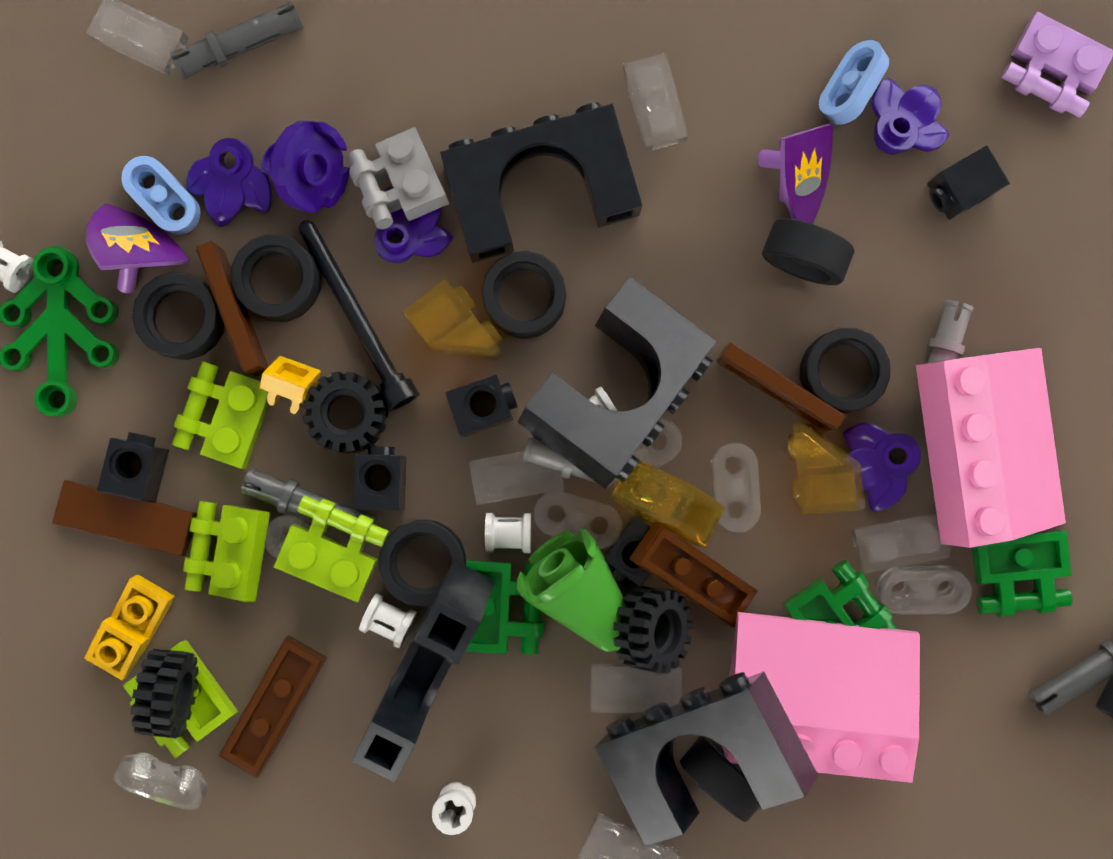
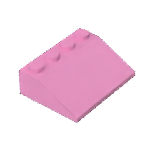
[916,348,1066,548]
[722,612,920,783]

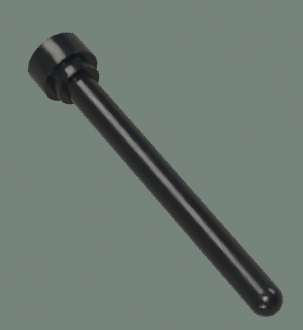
[299,220,420,411]

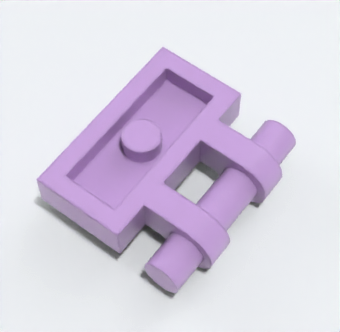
[1001,11,1113,118]

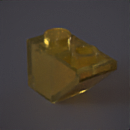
[403,279,503,360]
[788,423,865,515]
[610,461,726,548]

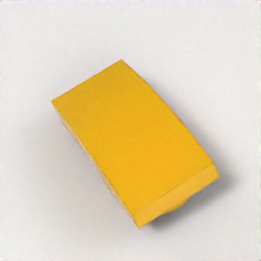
[84,574,175,681]

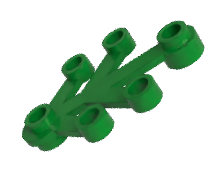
[0,246,119,417]

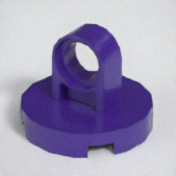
[261,121,349,213]

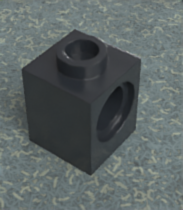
[927,145,1010,220]
[445,375,518,437]
[97,432,169,501]
[353,446,406,510]
[603,515,651,587]

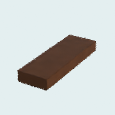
[196,241,268,376]
[716,342,846,432]
[52,480,197,556]
[629,520,758,627]
[218,636,327,778]

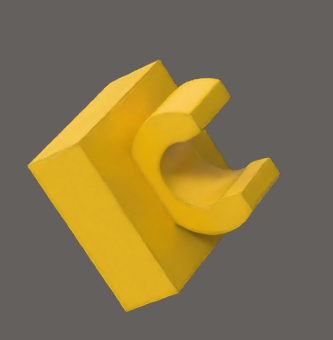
[260,356,321,414]

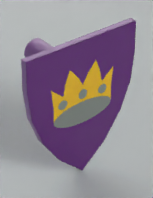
[758,123,833,224]
[86,203,189,293]

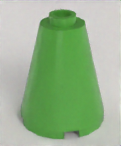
[517,528,626,652]

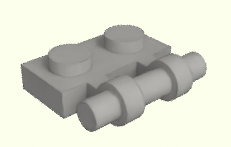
[348,127,449,229]

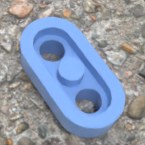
[819,40,889,125]
[121,156,201,235]

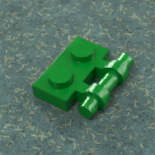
[972,530,1073,617]
[465,560,545,655]
[783,560,897,629]

